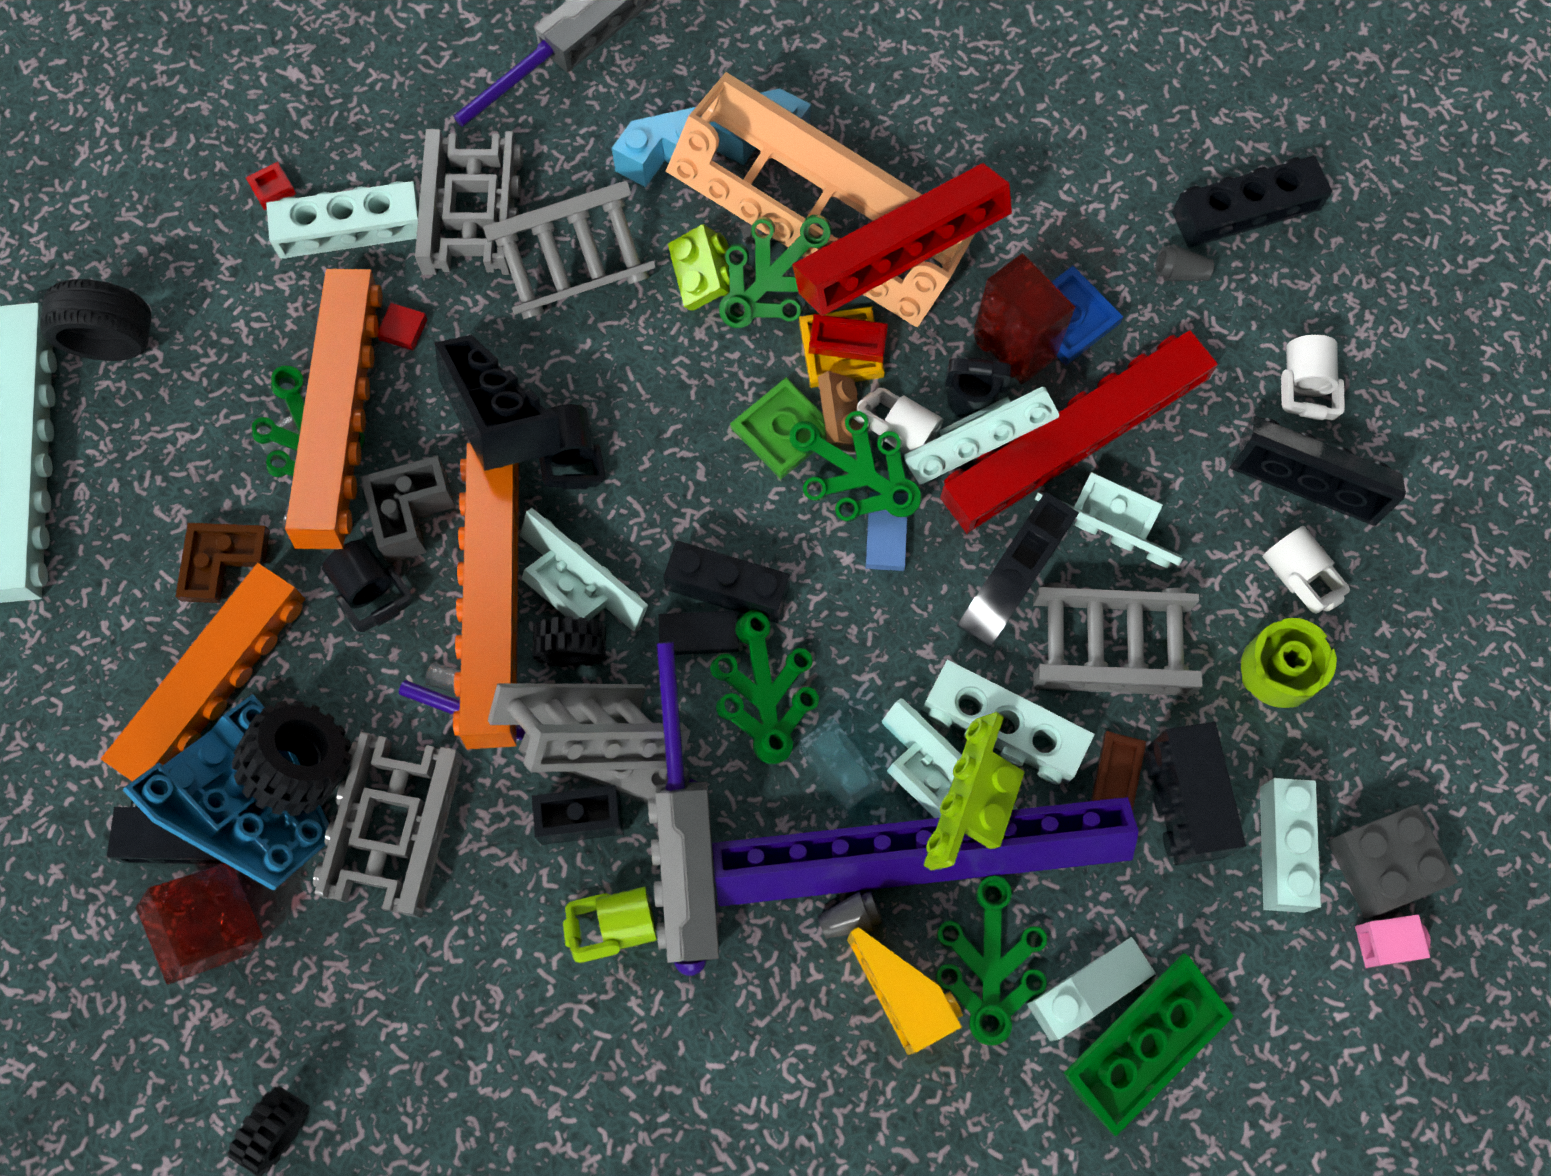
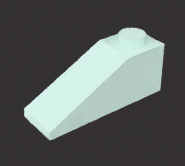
[1027,937,1156,1041]

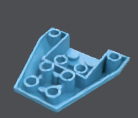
[123,694,329,891]

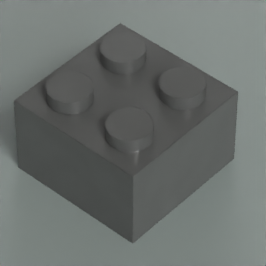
[1327,804,1458,919]

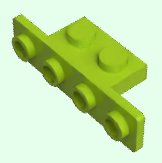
[924,712,1025,870]

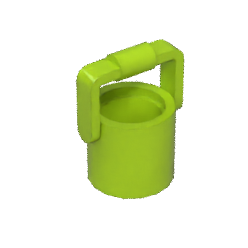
[563,887,657,963]

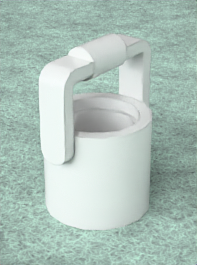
[1281,334,1345,421]
[854,388,944,454]
[1262,526,1350,614]

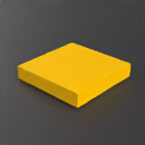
[799,306,885,388]

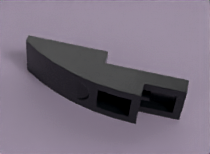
[957,491,1079,648]

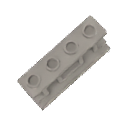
[415,129,523,275]
[313,732,464,918]

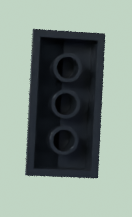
[1229,416,1406,526]

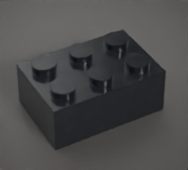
[1144,721,1247,866]

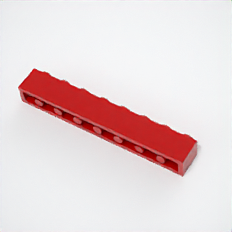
[940,330,1218,534]

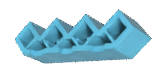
[612,88,811,187]

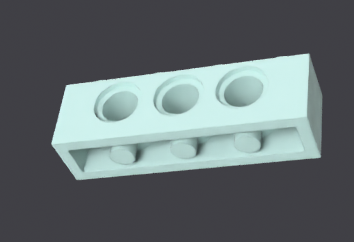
[266,181,420,259]
[922,660,1095,785]

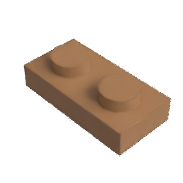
[818,371,863,453]

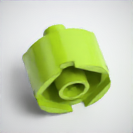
[1241,618,1337,708]

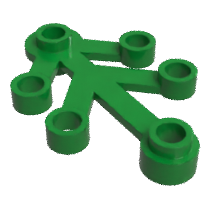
[719,215,831,328]
[252,366,365,477]
[789,411,921,522]
[710,611,819,764]
[935,876,1047,1046]

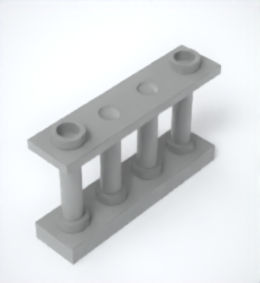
[483,180,656,319]
[1033,583,1203,696]
[488,683,690,772]

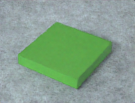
[730,377,827,479]

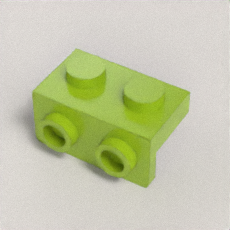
[668,224,730,311]

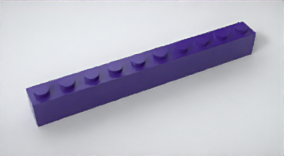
[712,797,1139,906]

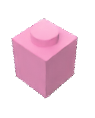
[1355,914,1431,968]

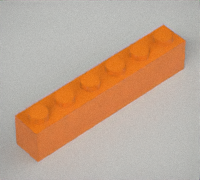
[101,562,305,781]

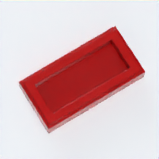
[808,314,888,363]

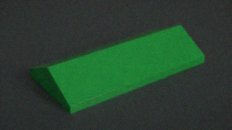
[1064,953,1234,1137]

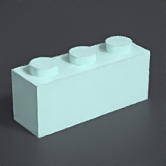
[1260,778,1321,913]

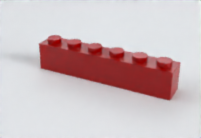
[792,163,1012,316]

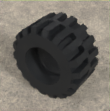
[232,701,352,816]

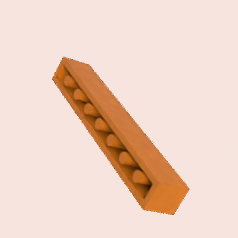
[285,269,382,549]
[453,443,519,749]

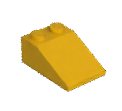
[847,927,963,1055]

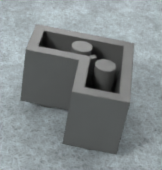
[361,455,455,563]

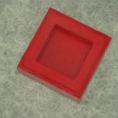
[245,162,296,210]
[377,303,428,351]

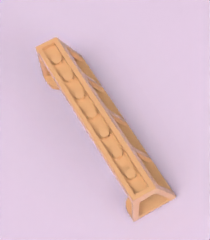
[666,72,975,327]

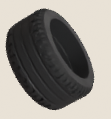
[40,279,152,361]

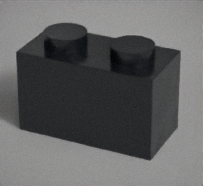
[532,785,624,845]

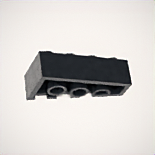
[435,335,560,471]

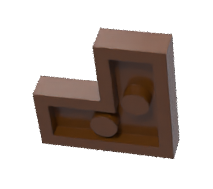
[175,523,270,603]

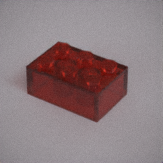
[973,253,1075,385]

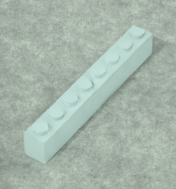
[0,303,57,603]

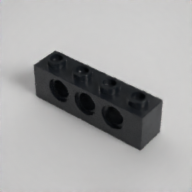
[1172,155,1333,248]

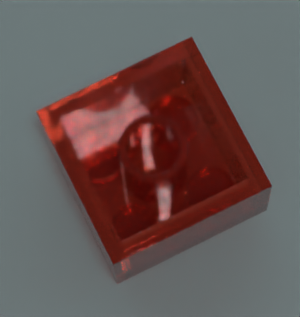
[135,863,263,985]

